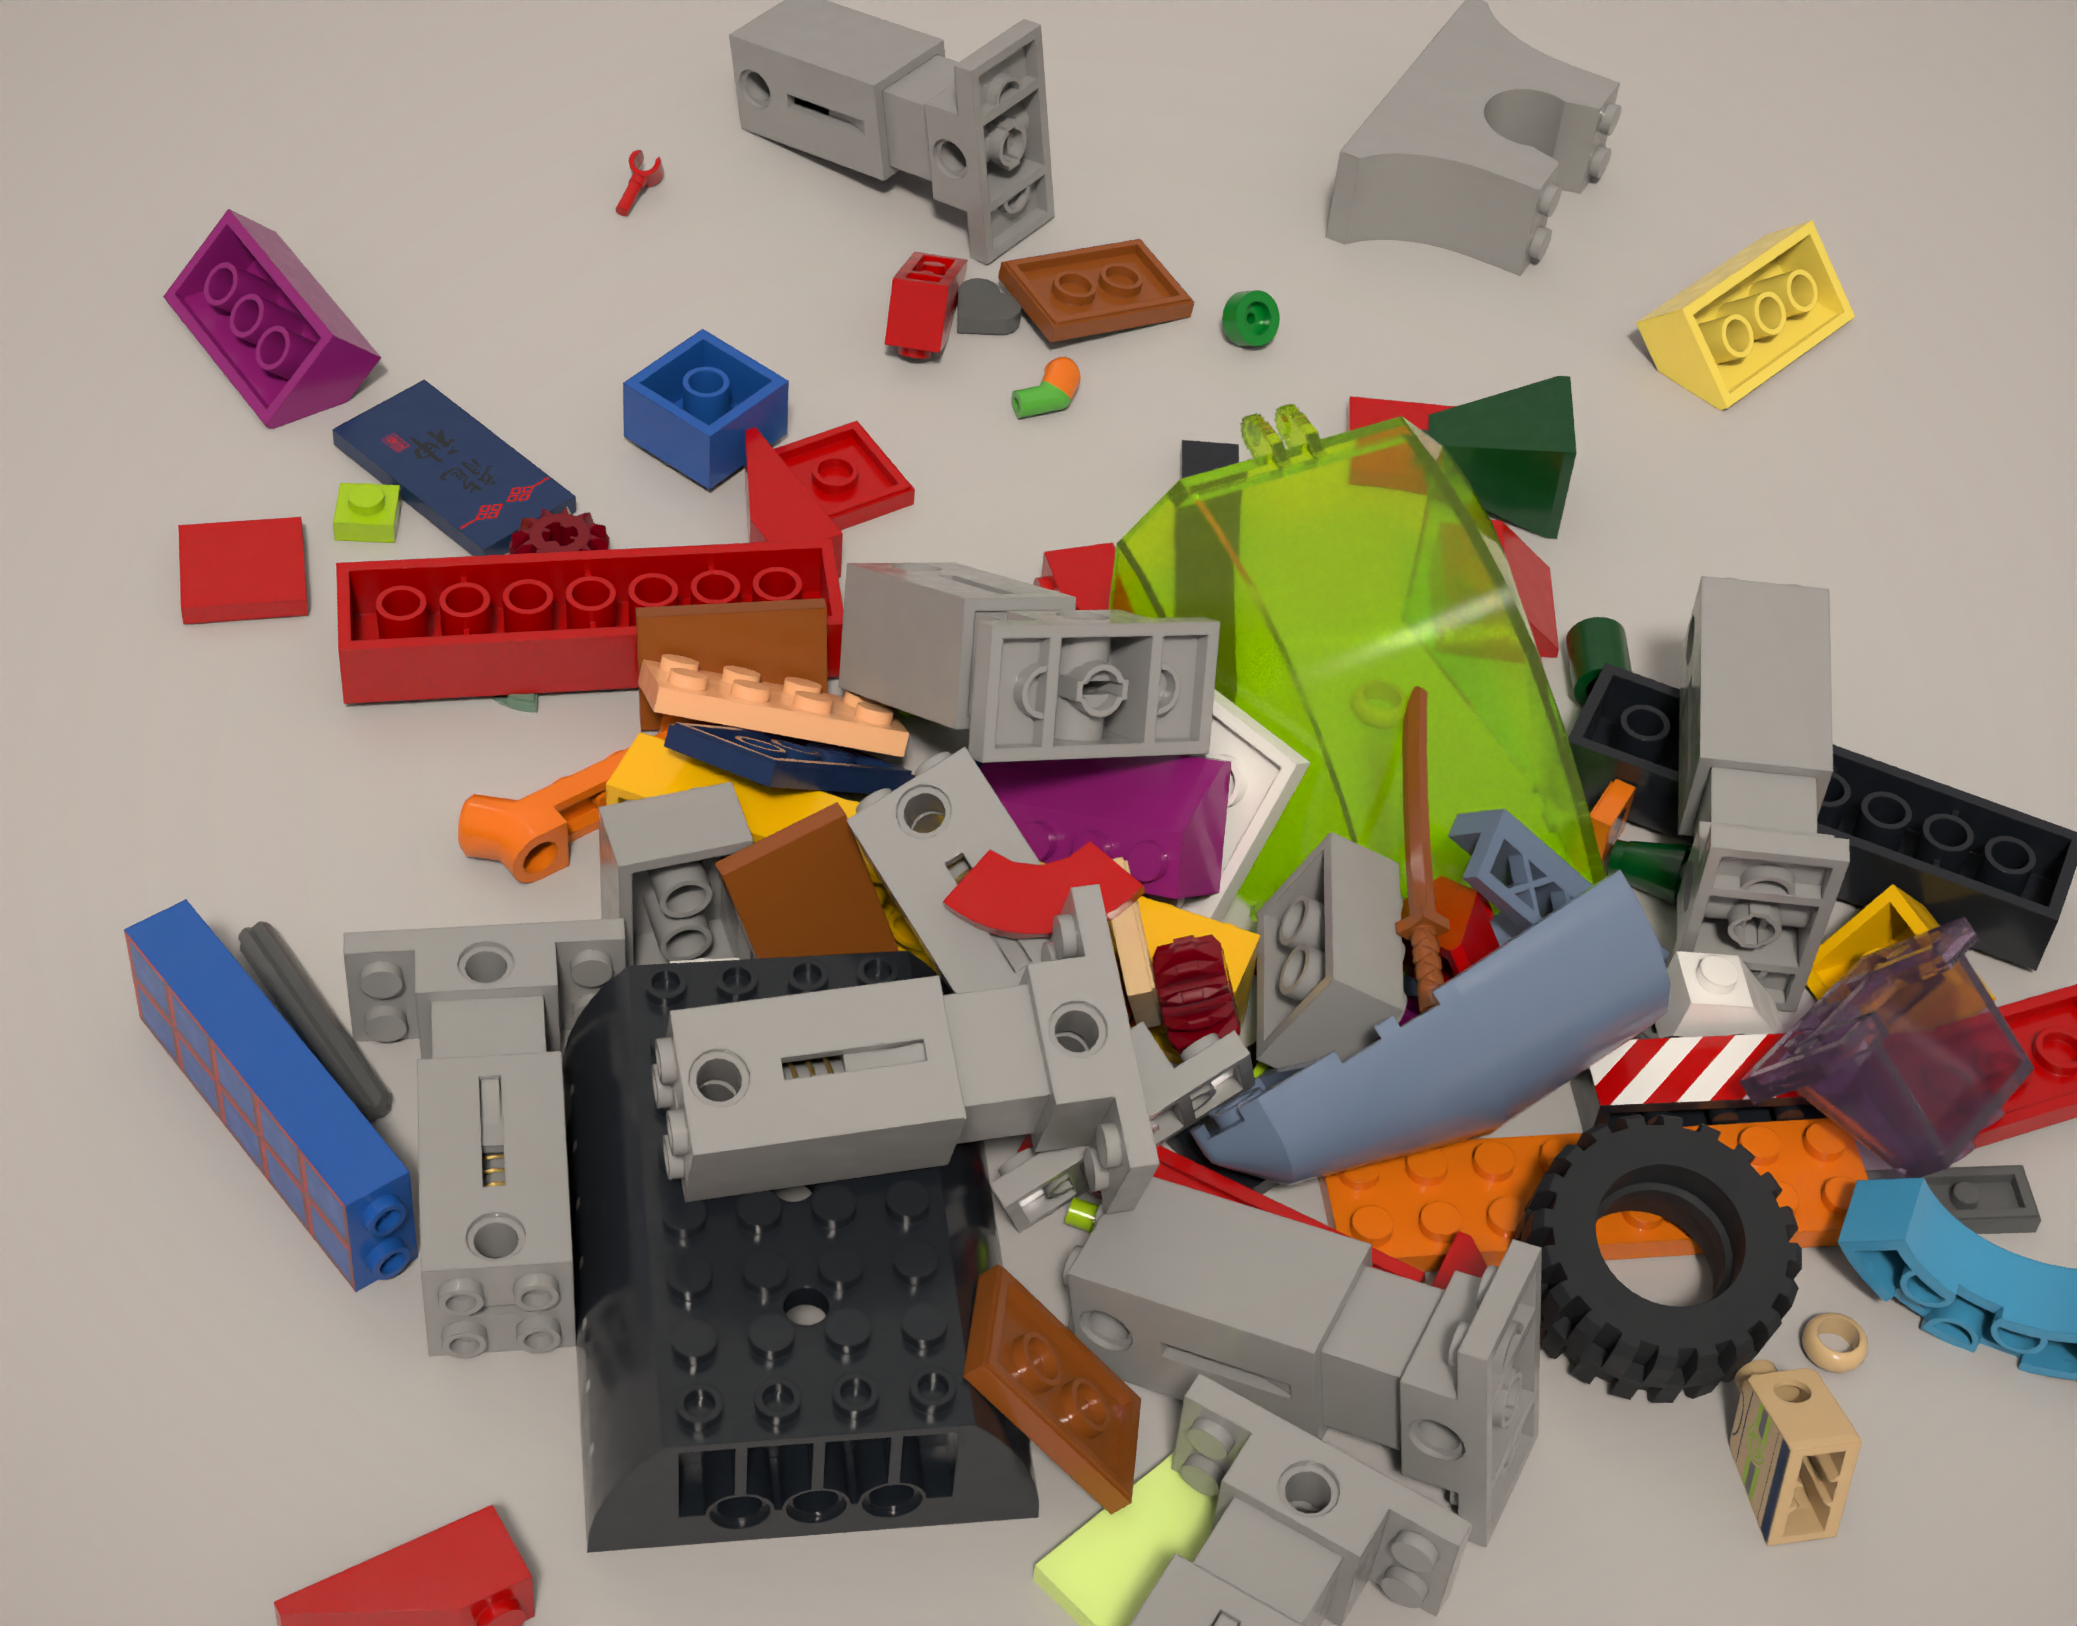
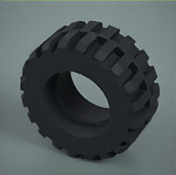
[1514,1114,1802,1403]

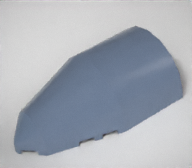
[1190,870,1670,1186]

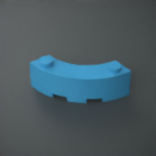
[1838,1177,2077,1380]

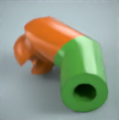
[1011,357,1081,418]

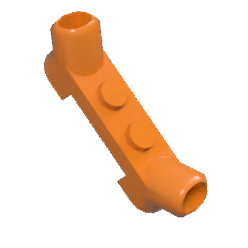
[458,714,719,883]

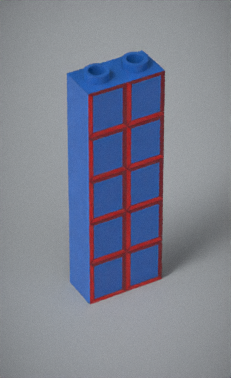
[124,899,418,1292]

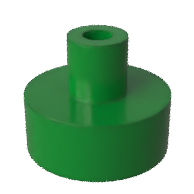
[1222,290,1280,347]

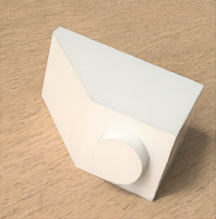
[1655,951,1784,1038]

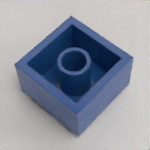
[623,329,789,490]

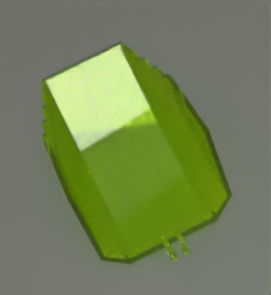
[1108,403,1605,974]

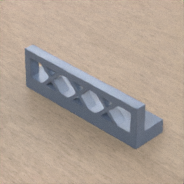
[1448,808,1669,963]

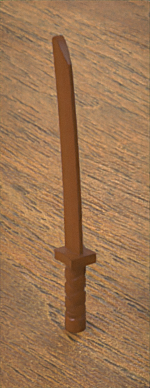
[1395,686,1450,1014]

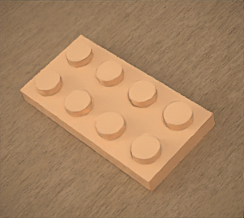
[638,654,909,757]

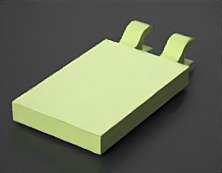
[1033,1452,1219,1626]

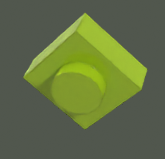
[333,483,401,543]

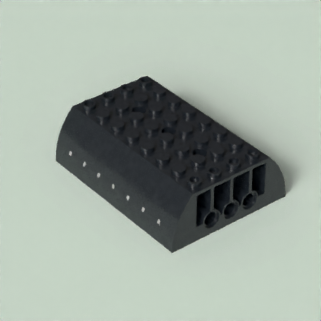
[562,951,1039,1553]

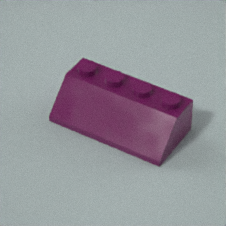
[163,209,381,429]
[980,754,1231,899]

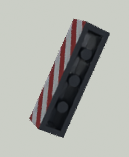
[1570,1030,1863,1132]

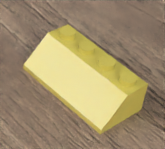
[1636,220,1855,410]

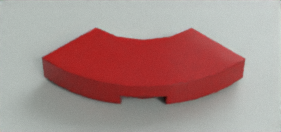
[942,841,1145,940]

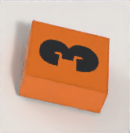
[1578,779,1636,868]

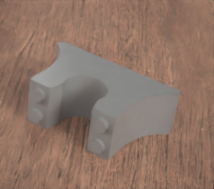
[1326,0,1621,276]

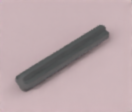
[238,921,390,1123]

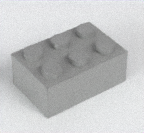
[598,782,753,967]
[1256,832,1407,1068]

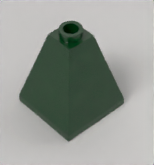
[1412,376,1577,539]

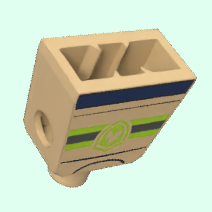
[1730,1359,1862,1546]

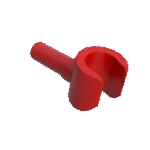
[615,150,664,216]

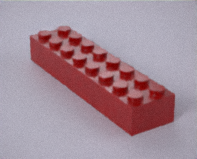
[336,539,844,704]

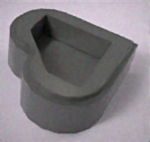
[957,278,1022,335]

